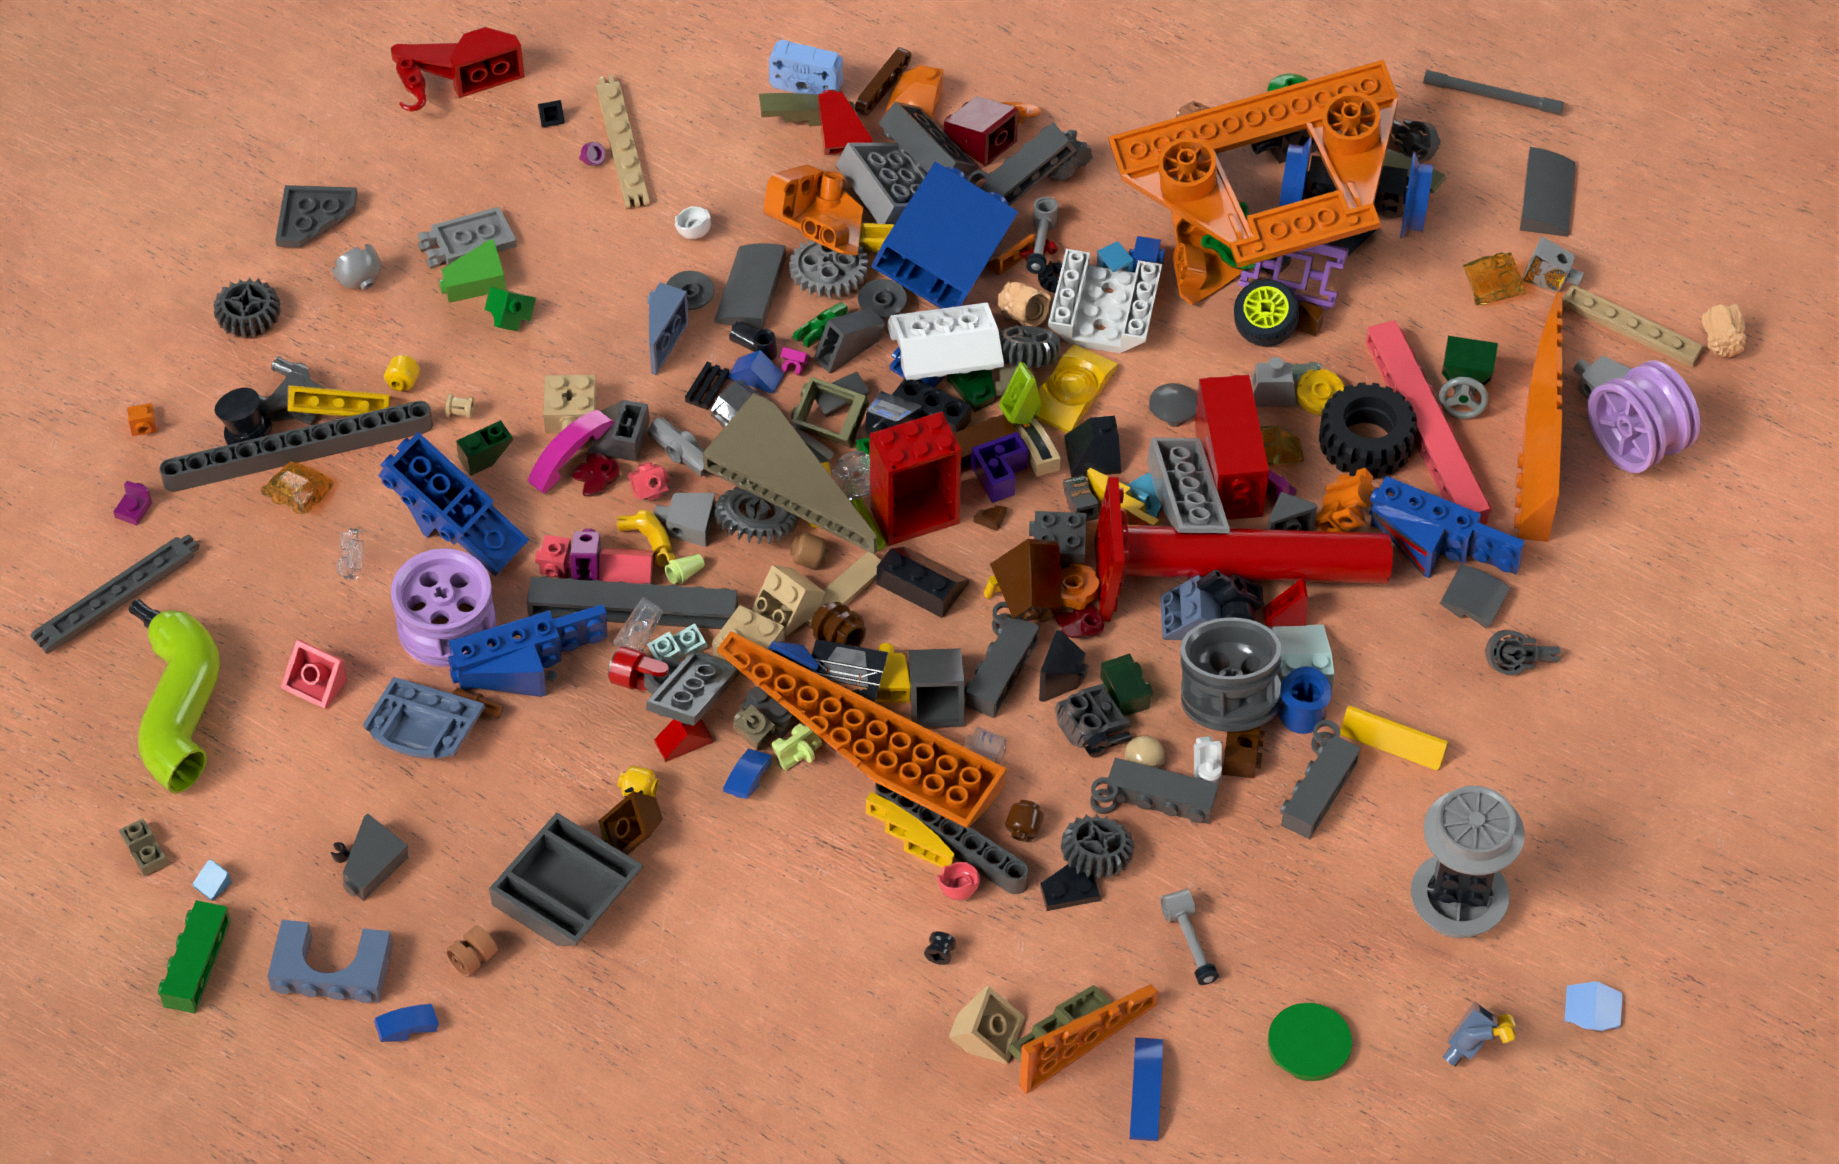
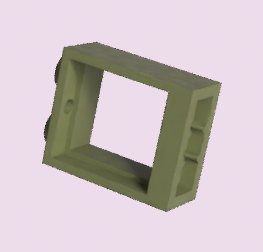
[791,377,869,448]

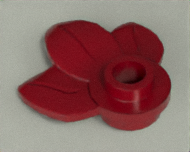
[571,453,620,496]
[1054,604,1104,638]

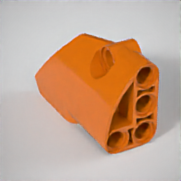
[763,164,863,255]
[1171,199,1244,306]

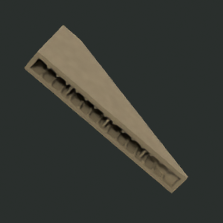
[703,393,877,555]

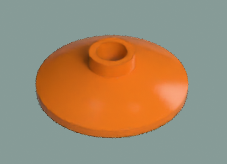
[1001,102,1041,124]

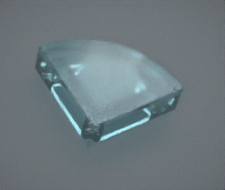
[1292,362,1322,381]

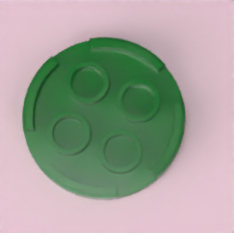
[1268,1003,1352,1081]

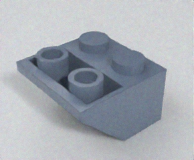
[1160,575,1221,640]

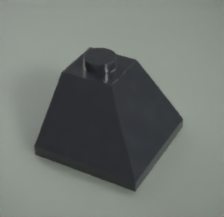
[1064,415,1121,478]
[1039,630,1089,702]

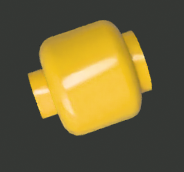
[384,355,420,392]

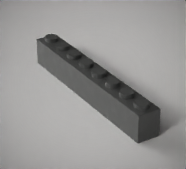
[527,576,738,629]

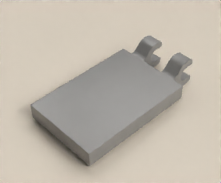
[417,207,516,269]

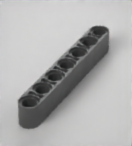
[875,783,1028,894]

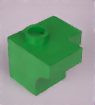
[484,286,536,332]

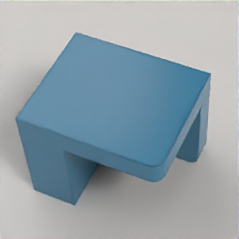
[1097,241,1134,272]

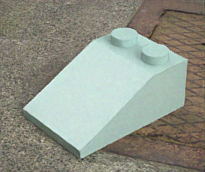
[1272,624,1334,692]

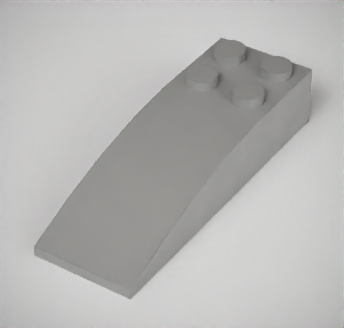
[1147,437,1230,533]

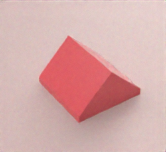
[599,548,655,584]
[280,639,347,709]

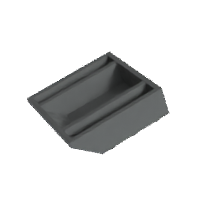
[489,812,643,946]

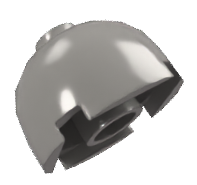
[330,244,381,290]

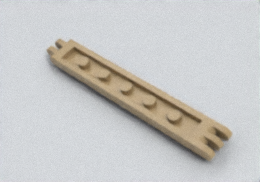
[596,75,649,209]

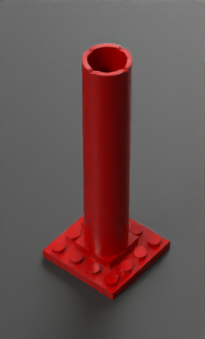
[1094,477,1393,622]

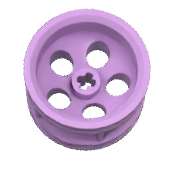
[391,548,496,667]

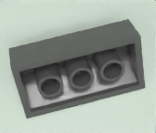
[878,102,979,177]

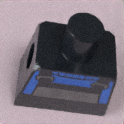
[865,391,922,438]

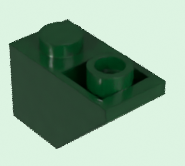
[456,420,513,476]

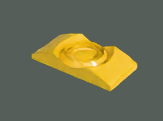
[1035,344,1118,433]

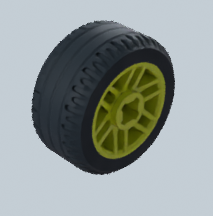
[1234,279,1299,347]

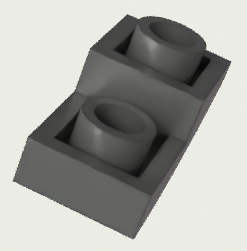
[815,372,870,417]

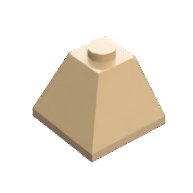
[949,986,1025,1064]

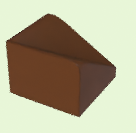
[1295,301,1324,336]

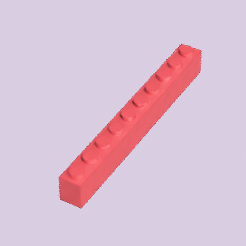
[1365,320,1492,525]

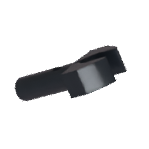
[1084,732,1131,758]

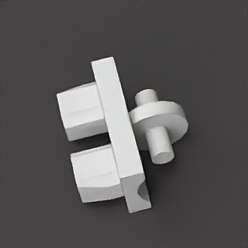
[1194,736,1222,783]

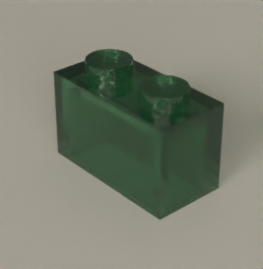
[1100,653,1153,717]

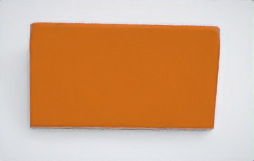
[987,234,1034,275]

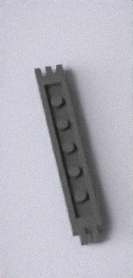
[30,535,200,654]

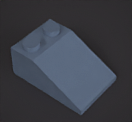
[647,282,689,375]

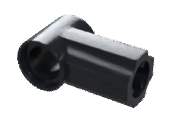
[729,321,777,360]

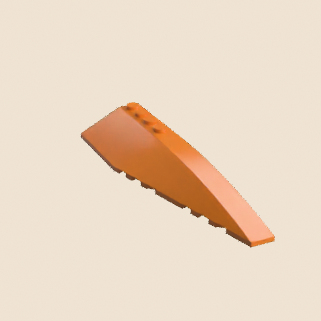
[1514,291,1562,542]
[717,631,1007,828]

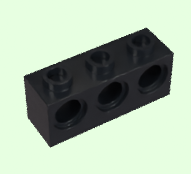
[892,378,971,434]

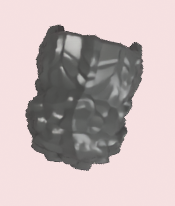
[1047,130,1093,181]

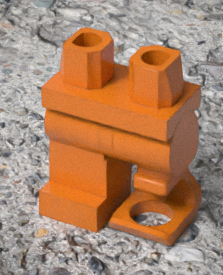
[1315,468,1375,532]

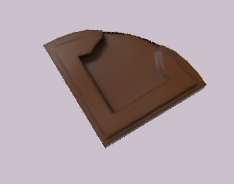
[973,505,1007,531]

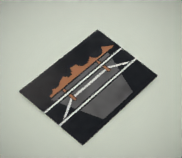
[811,639,888,703]

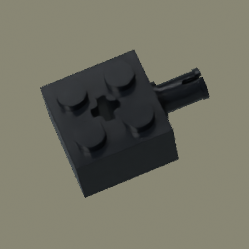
[1251,129,1317,164]

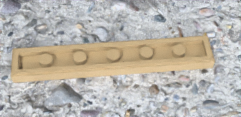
[1562,284,1704,367]

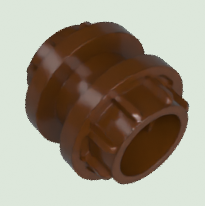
[811,602,866,647]

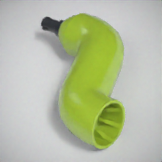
[129,599,220,794]

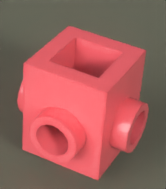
[627,462,670,500]
[535,535,571,578]

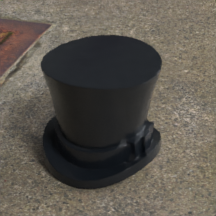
[214,387,272,445]

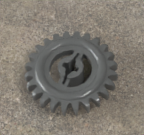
[715,487,798,544]

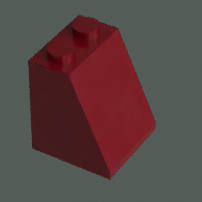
[944,96,1018,167]

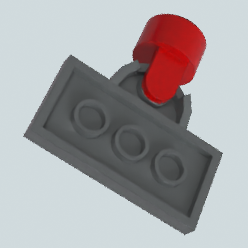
[608,646,740,726]

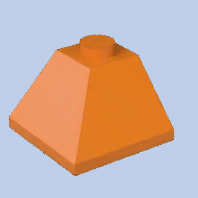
[886,65,943,119]

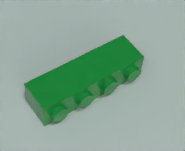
[158,900,231,1014]

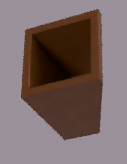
[990,539,1062,622]

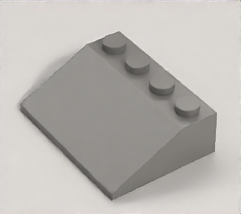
[836,143,926,224]

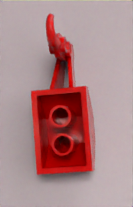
[391,27,525,112]

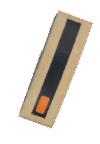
[1012,418,1061,477]

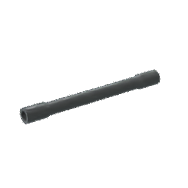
[1423,70,1564,116]

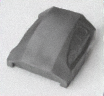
[711,380,762,428]
[1055,683,1130,748]

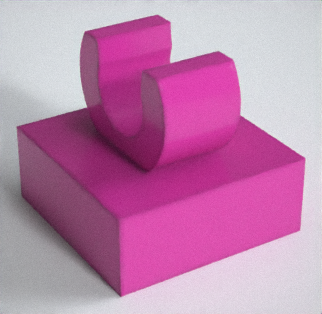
[780,347,811,376]

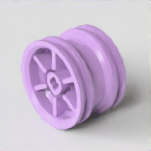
[1588,360,1700,473]

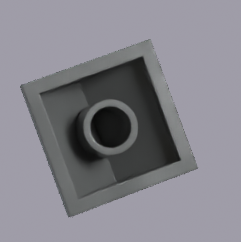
[1268,492,1317,531]

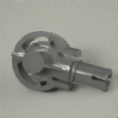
[1391,119,1441,162]
[1485,629,1561,675]

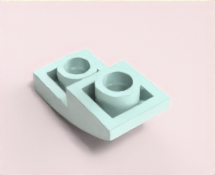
[647,623,708,661]

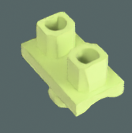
[772,724,823,771]

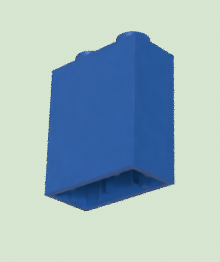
[871,161,1018,309]

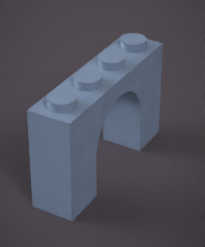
[267,919,393,1003]

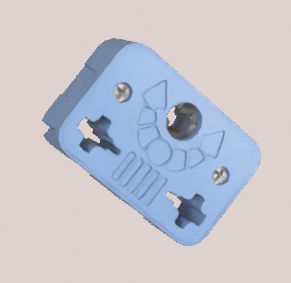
[769,40,843,95]

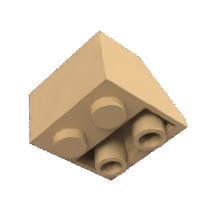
[751,565,826,636]

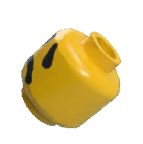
[617,765,659,798]

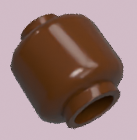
[1005,800,1044,842]

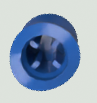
[1278,666,1331,734]

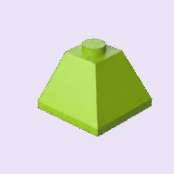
[998,361,1041,424]

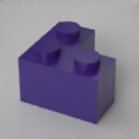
[971,432,1028,503]

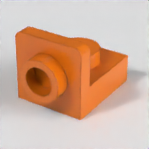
[127,403,157,436]

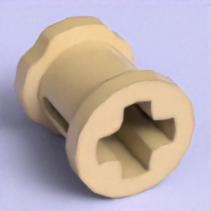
[445,394,475,419]

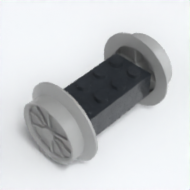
[1411,786,1525,938]

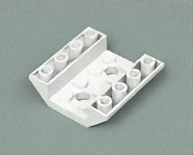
[1048,249,1162,353]
[887,303,1004,380]

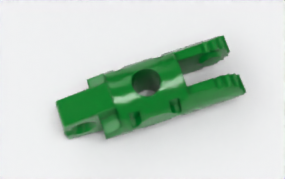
[792,302,849,348]

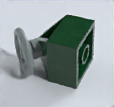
[1439,336,1498,419]

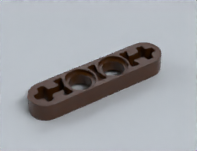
[855,47,912,116]

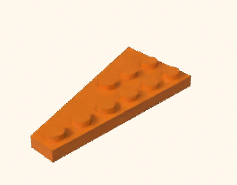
[1020,984,1158,1094]

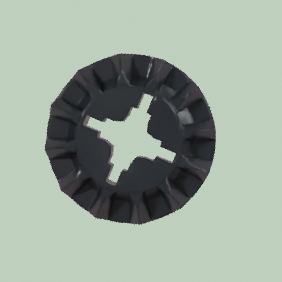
[1038,260,1062,293]

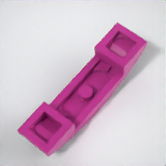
[527,409,614,494]

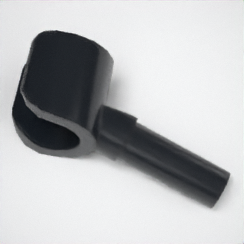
[331,842,350,863]

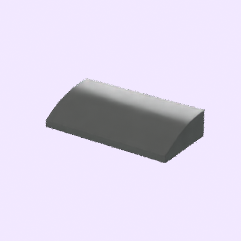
[1520,147,1576,237]
[715,243,786,330]

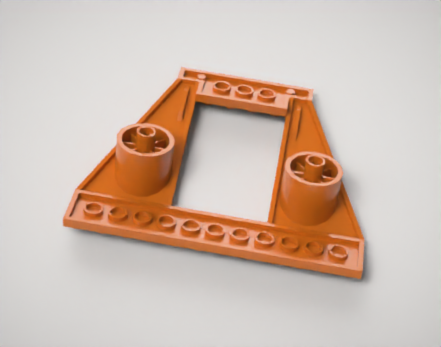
[1108,59,1398,268]

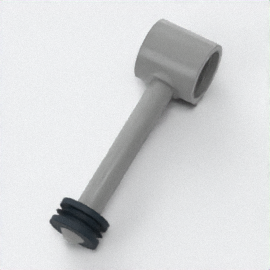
[1026,197,1058,274]
[1160,889,1219,985]

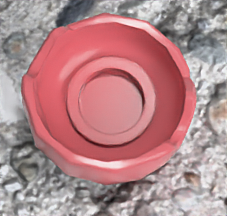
[937,862,980,900]

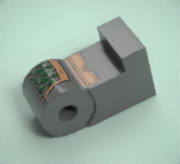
[1063,475,1099,522]

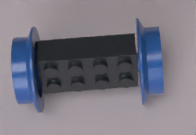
[1279,137,1434,239]

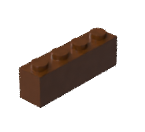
[954,414,1017,473]

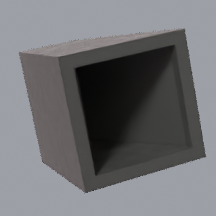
[909,648,965,727]

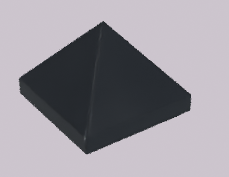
[538,100,565,127]

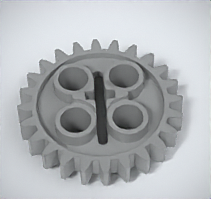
[789,239,868,298]

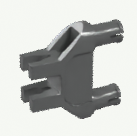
[258,356,324,425]

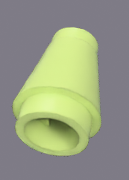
[665,554,705,584]

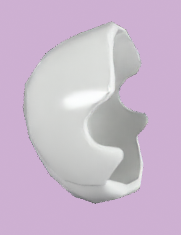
[675,206,711,240]

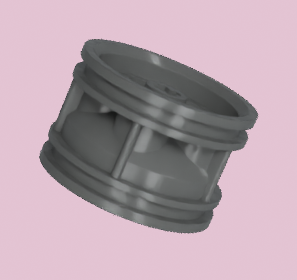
[1180,618,1282,732]

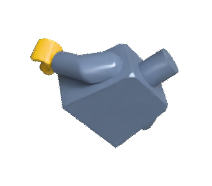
[1443,1001,1516,1067]

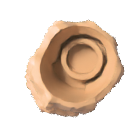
[998,282,1051,327]
[1702,304,1746,358]

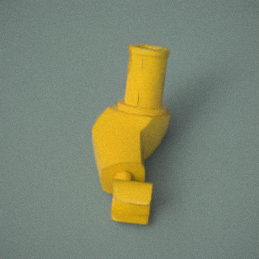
[616,510,676,567]

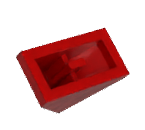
[1263,579,1308,627]
[654,719,713,762]

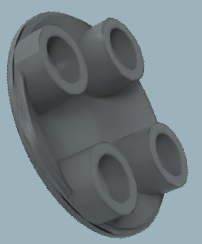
[1149,383,1197,427]

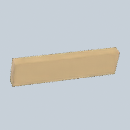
[805,552,881,627]

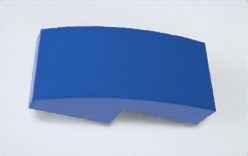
[723,748,772,799]
[374,1004,439,1042]

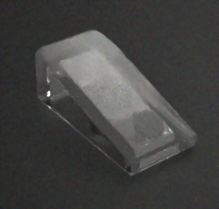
[613,597,664,652]

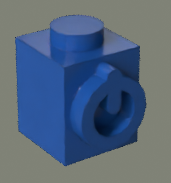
[1129,236,1165,273]

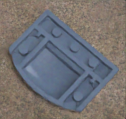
[363,677,485,759]

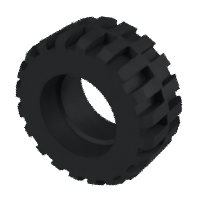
[1319,382,1417,478]

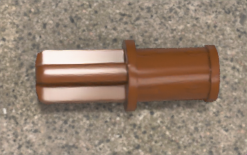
[452,687,503,718]

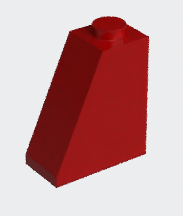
[818,89,873,155]

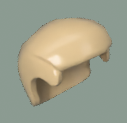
[1125,735,1165,768]

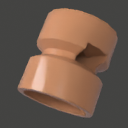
[445,925,498,977]

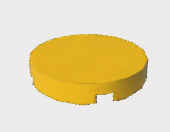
[1296,369,1344,416]

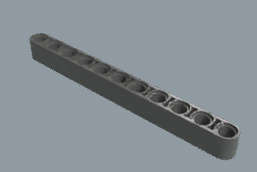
[160,401,433,492]

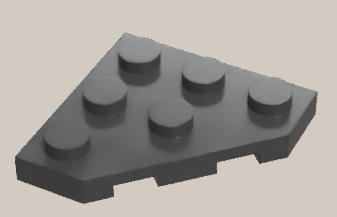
[275,185,358,247]

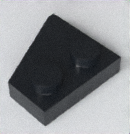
[1040,864,1100,911]

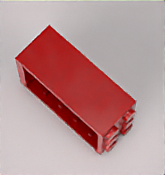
[1195,375,1269,520]
[870,411,961,546]

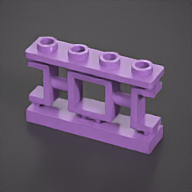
[1238,243,1349,311]

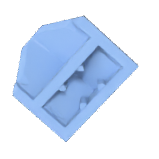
[1564,981,1622,1031]

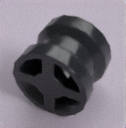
[924,931,956,965]

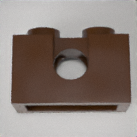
[1222,726,1265,779]

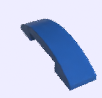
[1129,1037,1163,1141]

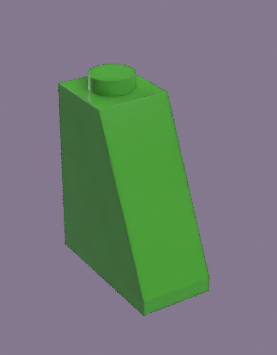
[439,239,506,303]

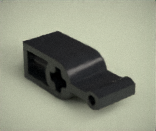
[1197,570,1264,611]

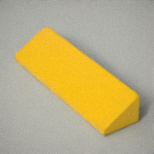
[287,385,390,417]
[1340,705,1448,770]

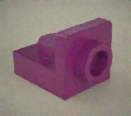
[1266,470,1297,504]
[113,481,152,526]

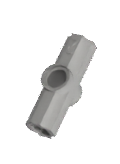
[648,418,710,477]

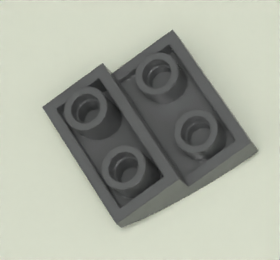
[1439,564,1510,628]

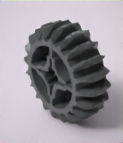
[213,277,281,339]
[999,325,1060,368]
[1061,813,1134,880]

